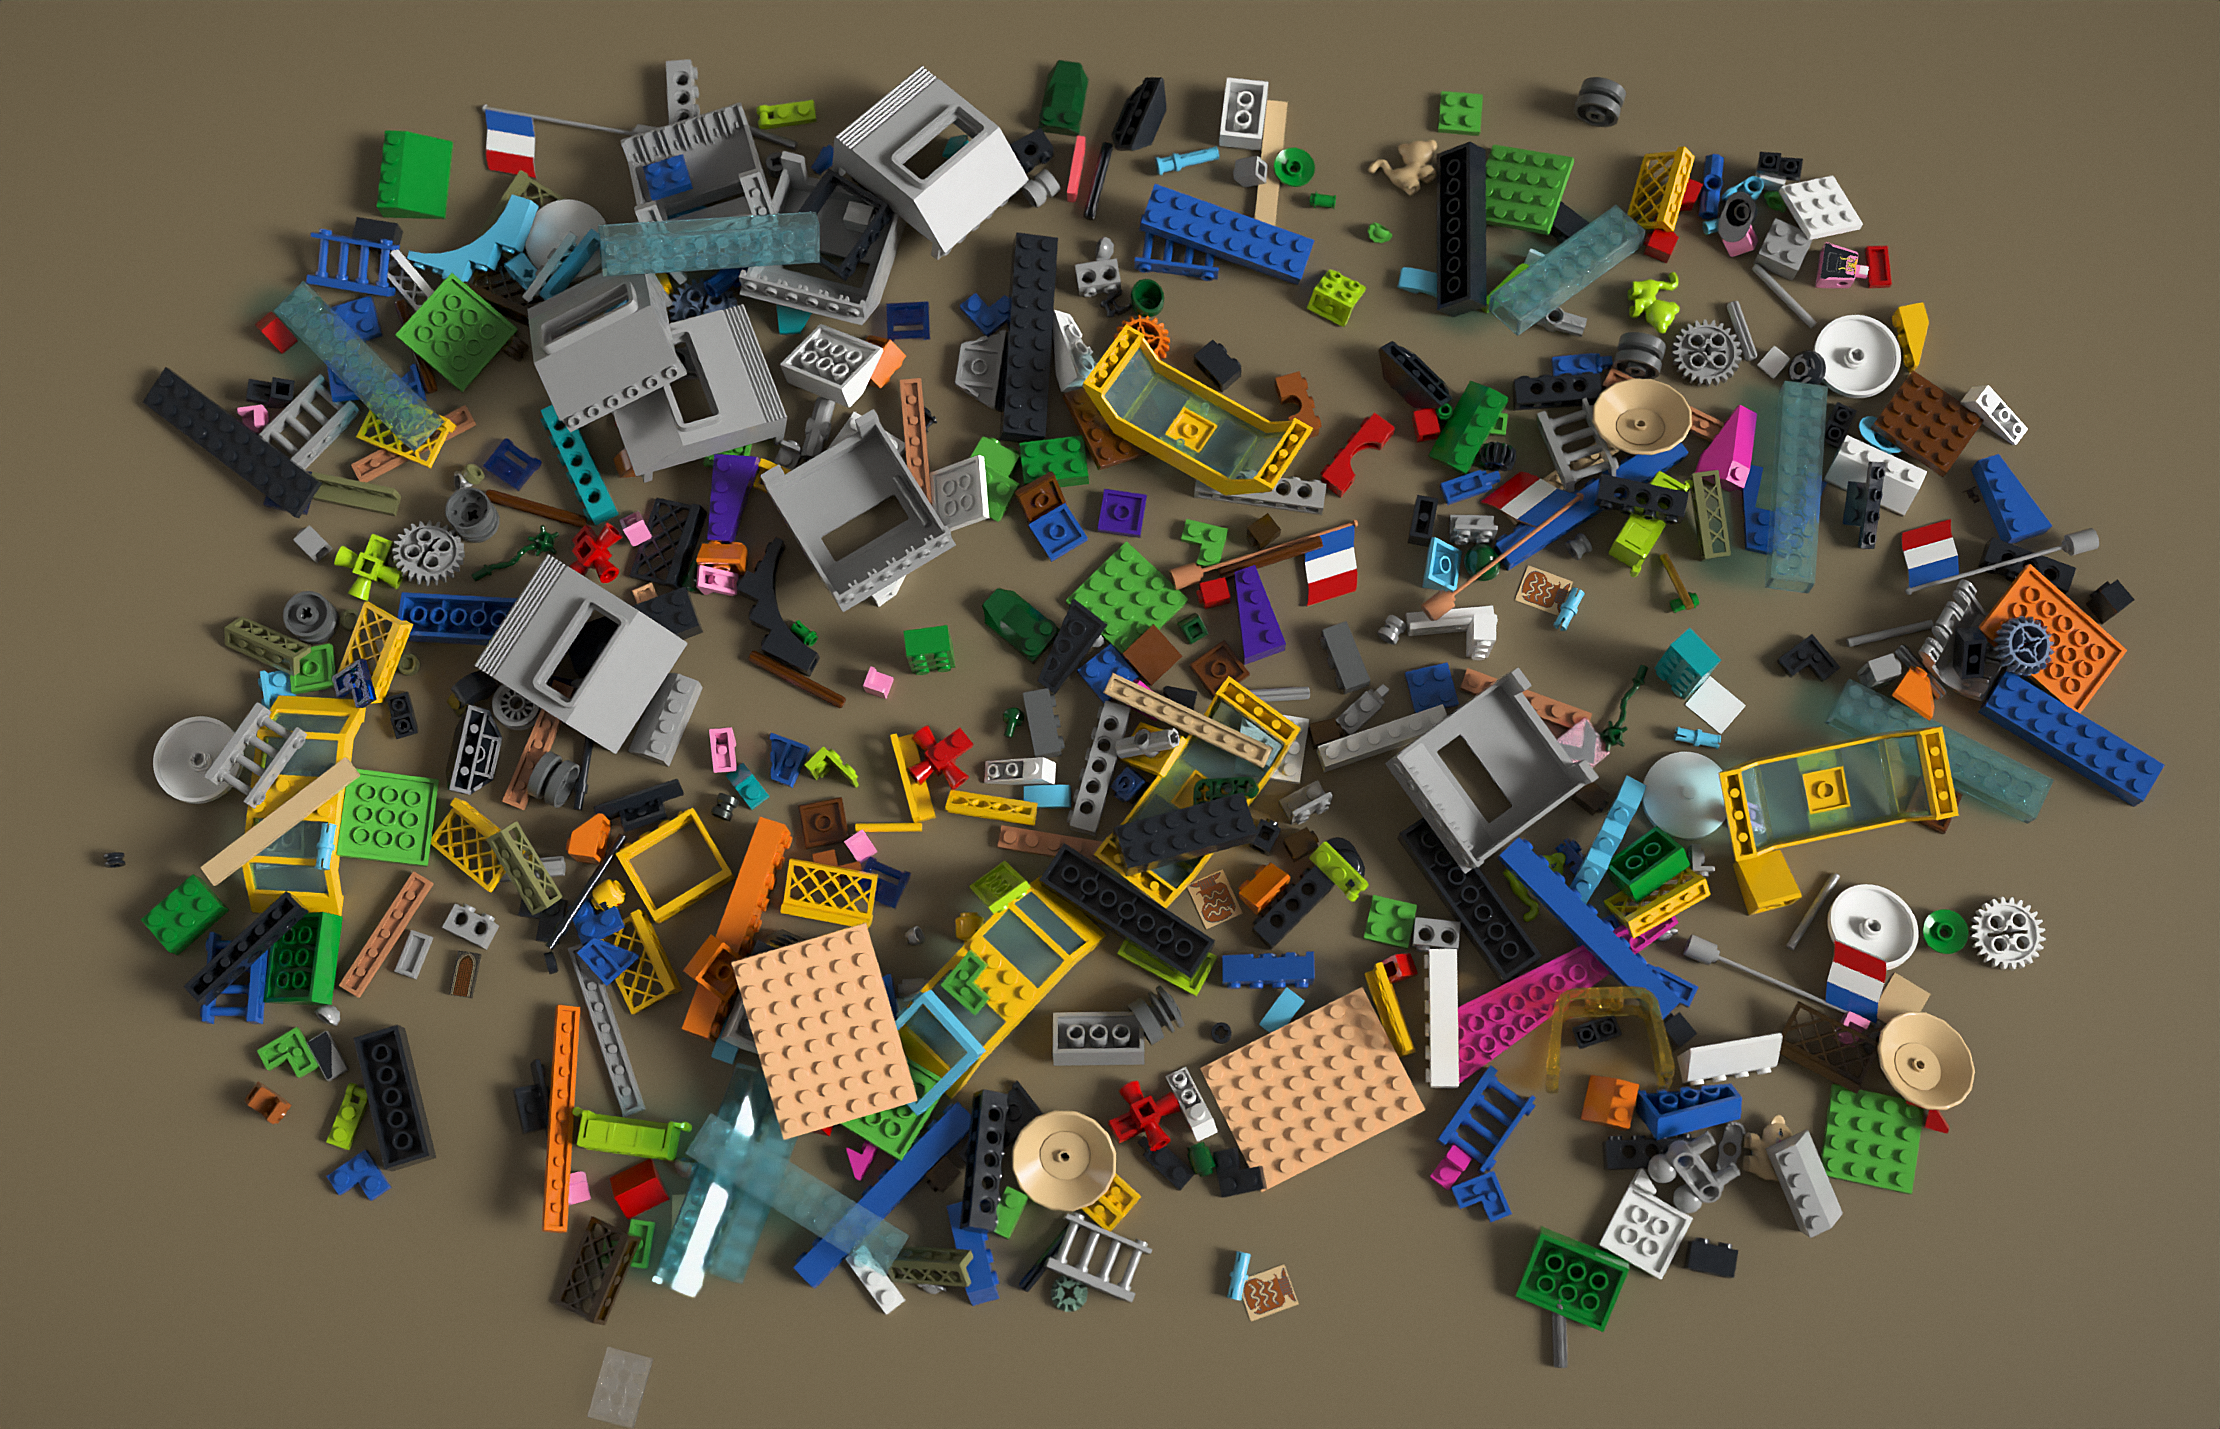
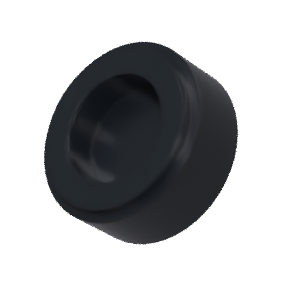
[544,951,558,975]

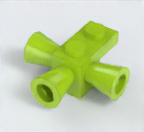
[334,534,403,601]

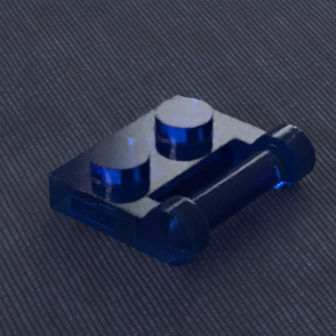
[886,301,931,342]
[483,438,542,492]
[854,856,911,910]

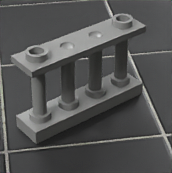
[259,374,362,469]
[1537,398,1619,493]
[204,702,307,809]
[1044,1212,1152,1303]

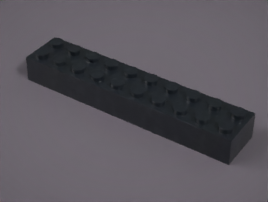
[999,232,1058,443]

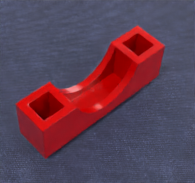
[1643,178,1703,263]
[1320,412,1395,498]

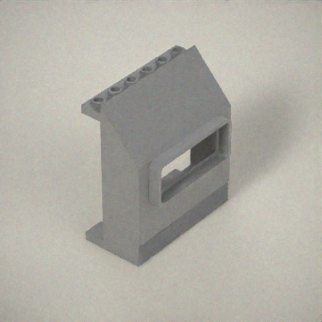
[832,66,1029,260]
[620,102,779,264]
[739,151,906,325]
[527,253,687,432]
[612,304,787,483]
[760,409,956,612]
[474,554,688,754]
[1385,667,1599,874]

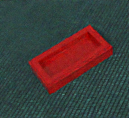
[1865,246,1892,288]

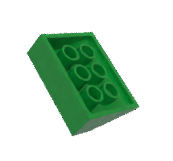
[377,130,453,219]
[263,912,343,1006]
[1516,1226,1629,1332]

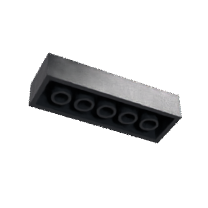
[568,587,703,678]
[1112,792,1257,877]
[354,1025,436,1172]

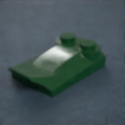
[1038,60,1089,137]
[982,588,1060,664]

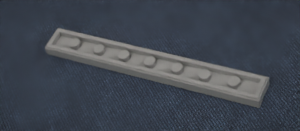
[568,943,646,1117]

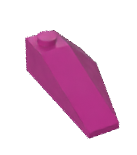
[1695,405,1757,492]

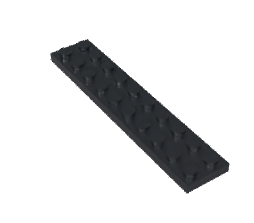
[143,367,322,518]

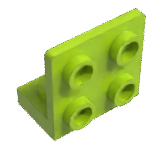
[1307,269,1366,327]
[805,746,859,788]

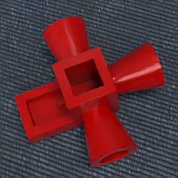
[568,523,623,583]
[907,726,973,790]
[1108,1081,1180,1151]

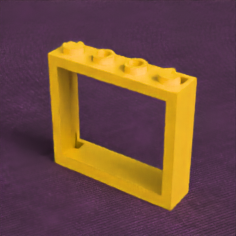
[616,808,735,924]

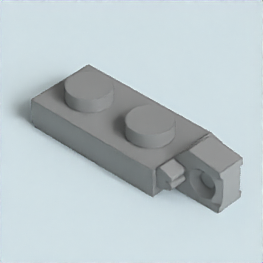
[1336,684,1389,736]

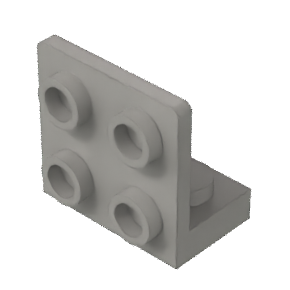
[1449,515,1498,545]
[1279,780,1333,825]

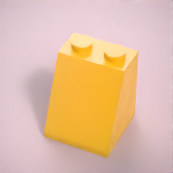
[1733,849,1802,916]

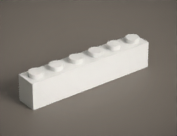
[1316,704,1447,772]
[1424,949,1459,1088]

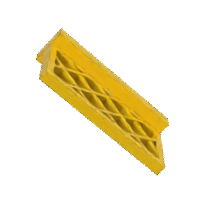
[1623,146,1695,232]
[356,390,456,469]
[336,602,413,704]
[431,797,526,892]
[780,858,878,928]
[1603,867,1711,939]
[601,909,683,1015]
[1364,962,1416,1058]

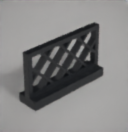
[629,497,707,590]

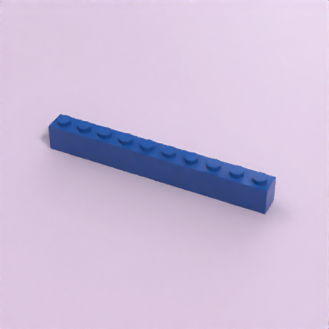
[1493,442,1689,571]
[1497,837,1681,1022]
[793,1102,971,1288]

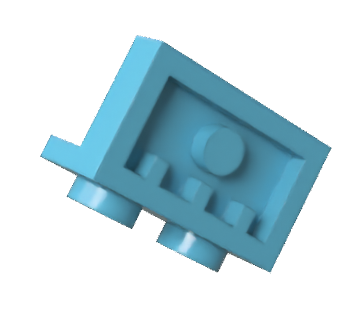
[258,670,296,710]

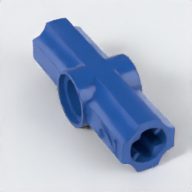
[1698,154,1724,220]
[704,250,755,297]

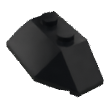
[1111,77,1167,151]
[1378,341,1453,409]
[446,705,502,795]

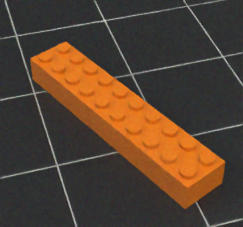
[682,817,792,1043]

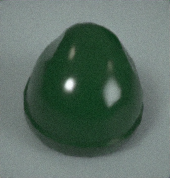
[1131,279,1164,317]
[1464,544,1501,582]

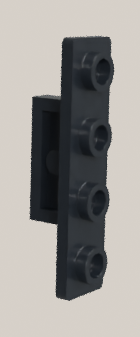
[1843,461,1886,549]
[594,779,684,832]
[513,1059,550,1138]

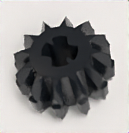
[1479,441,1517,472]

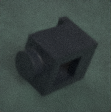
[1249,819,1281,856]

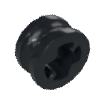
[104,852,126,868]
[1211,1022,1232,1044]

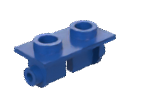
[1555,838,1585,875]

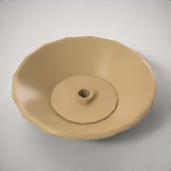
[1592,378,1692,455]
[1877,1011,1975,1110]
[1012,1110,1116,1211]

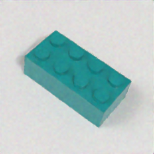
[1654,628,1721,700]

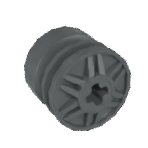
[445,487,500,543]
[1127,985,1185,1046]

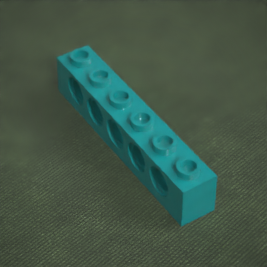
[540,405,619,525]

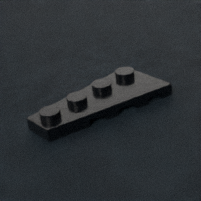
[1038,598,1108,694]
[959,1080,1043,1164]

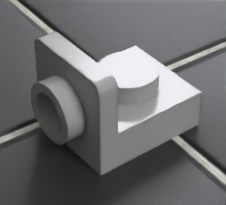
[774,440,802,470]
[1687,844,1715,878]

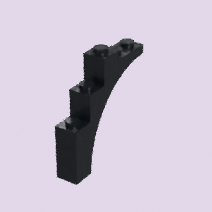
[736,537,820,677]

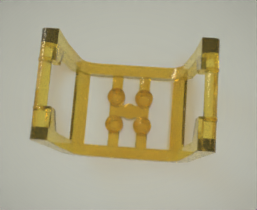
[1545,986,1675,1094]

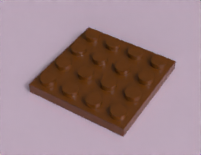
[1871,370,1984,477]
[1063,371,1168,471]

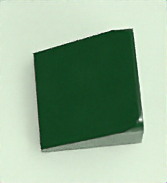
[1177,613,1209,645]

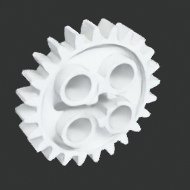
[1969,897,2046,971]

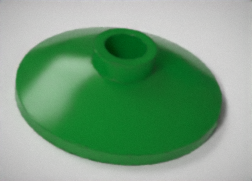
[1274,148,1315,187]
[1922,909,1969,954]

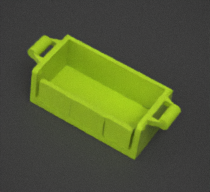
[1609,471,1693,577]
[572,1107,692,1162]

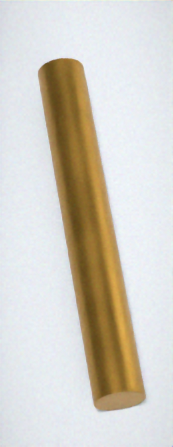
[1660,553,1694,610]

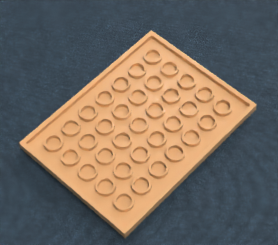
[732,923,918,1140]
[1200,987,1425,1192]

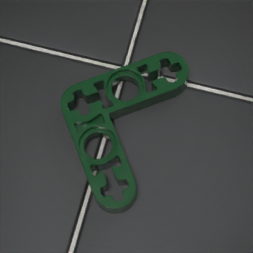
[1193,777,1259,805]

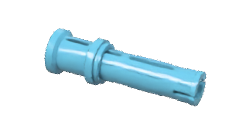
[1155,146,1219,176]

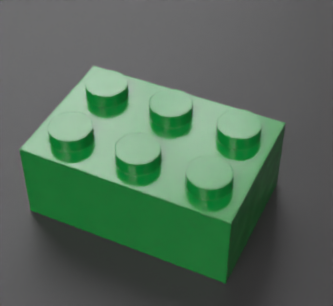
[1019,436,1089,488]
[903,625,956,675]
[1606,826,1690,904]
[141,874,230,956]

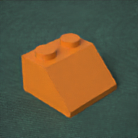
[865,335,906,389]
[696,541,748,576]
[566,813,612,865]
[1238,862,1291,915]
[683,934,743,1002]
[1580,1075,1639,1131]

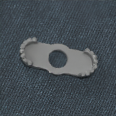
[1716,1122,1746,1171]

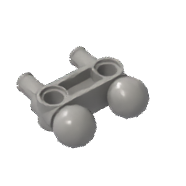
[1648,1131,1741,1214]

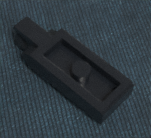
[1138,1136,1194,1191]

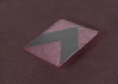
[1557,717,1611,768]

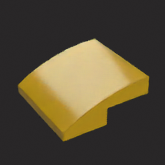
[1081,1173,1141,1232]

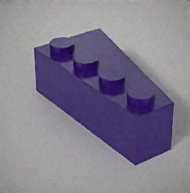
[707,454,760,544]
[1234,565,1286,665]

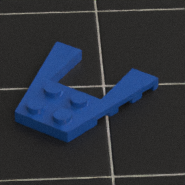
[1741,465,1827,560]

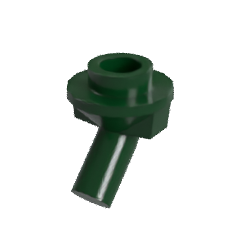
[680,560,698,591]
[1003,707,1024,738]

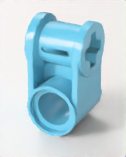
[1721,176,1764,202]
[504,252,537,291]

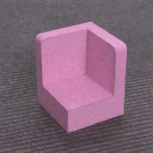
[1722,226,1758,257]
[237,405,269,433]
[863,666,894,699]
[844,829,877,863]
[1833,1011,1870,1048]
[569,1171,591,1205]

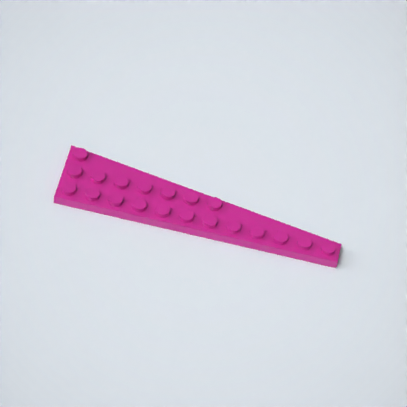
[1428,915,1679,1084]

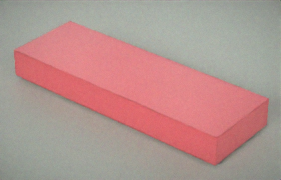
[1067,136,1086,203]

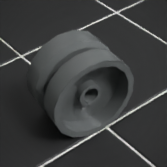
[1573,77,1626,127]
[1613,332,1666,379]
[283,591,339,645]
[527,751,580,808]

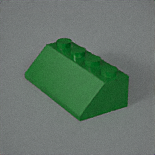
[1428,381,1508,475]

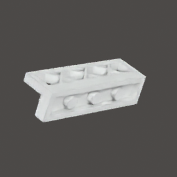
[387,250,434,311]
[1406,606,1498,636]

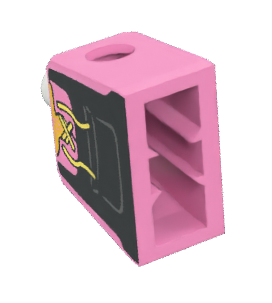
[1815,242,1869,288]

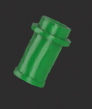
[1309,191,1336,209]
[1436,404,1453,425]
[1670,592,1700,614]
[790,620,818,647]

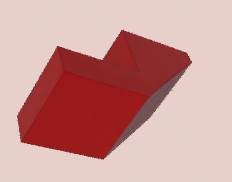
[1906,1100,1949,1134]

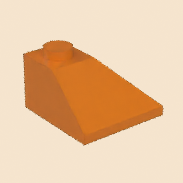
[1892,666,1935,721]

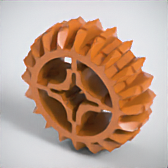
[1114,314,1170,371]

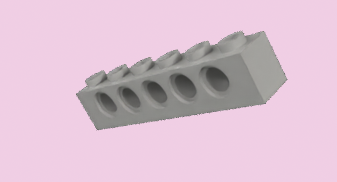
[666,59,700,124]
[1194,465,1326,515]
[1067,701,1131,837]

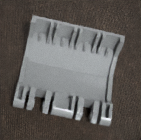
[1918,579,2002,701]

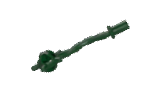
[471,525,559,582]
[1596,665,1648,751]

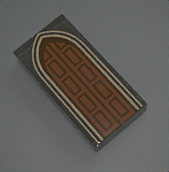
[449,950,482,999]

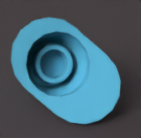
[1859,416,1903,455]

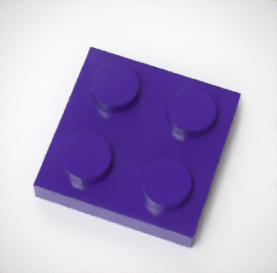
[1098,489,1147,538]

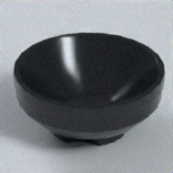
[1788,350,1826,390]

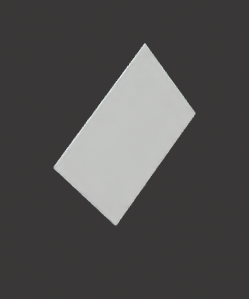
[1685,676,1746,734]

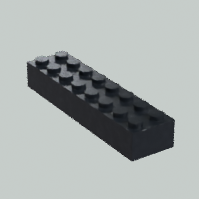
[1437,141,1487,317]
[1397,817,1542,985]
[1039,843,1215,982]

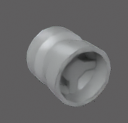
[1377,615,1407,645]

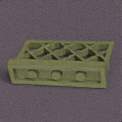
[475,170,565,261]

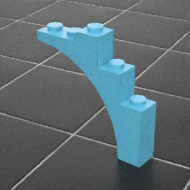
[407,195,538,282]
[1569,776,1647,904]

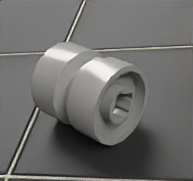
[1021,169,1060,208]

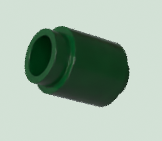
[1187,1142,1216,1178]

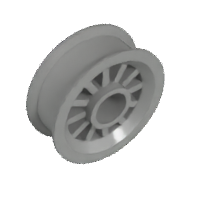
[492,684,542,730]

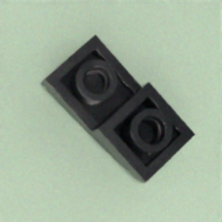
[1757,152,1803,181]
[1819,402,1857,449]
[386,691,418,739]
[1571,1013,1622,1050]

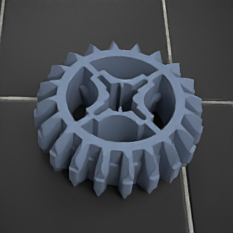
[1993,616,2055,676]

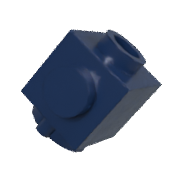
[1110,766,1150,804]

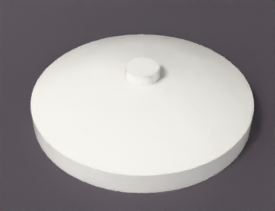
[525,199,610,282]
[1813,315,1901,398]
[153,716,244,804]
[1641,752,1726,840]
[1827,884,1918,970]

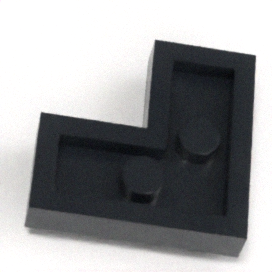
[1777,634,1841,682]
[518,897,568,945]
[1213,1148,1267,1198]

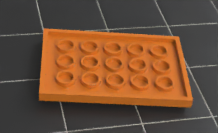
[1979,564,2127,713]

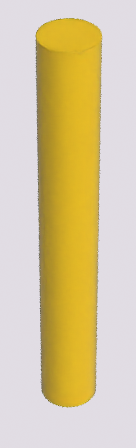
[855,823,922,832]

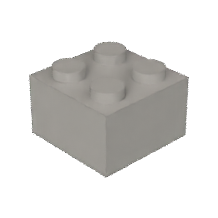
[1753,218,1813,281]

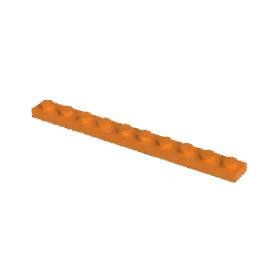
[542,1005,580,1233]

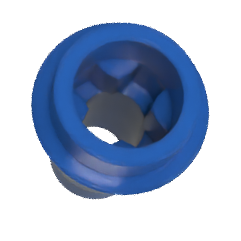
[811,144,834,176]

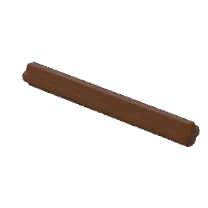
[394,299,438,394]
[486,489,588,528]
[1219,536,1323,579]
[748,650,846,708]

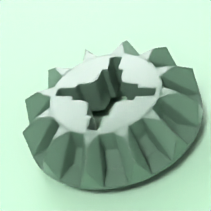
[1051,1275,1088,1312]

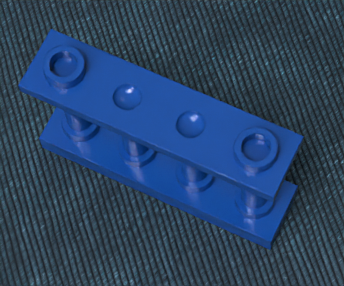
[1135,215,1219,281]
[306,229,400,297]
[200,932,269,1024]
[1436,1065,1536,1174]

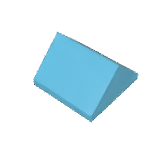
[1422,537,1462,592]

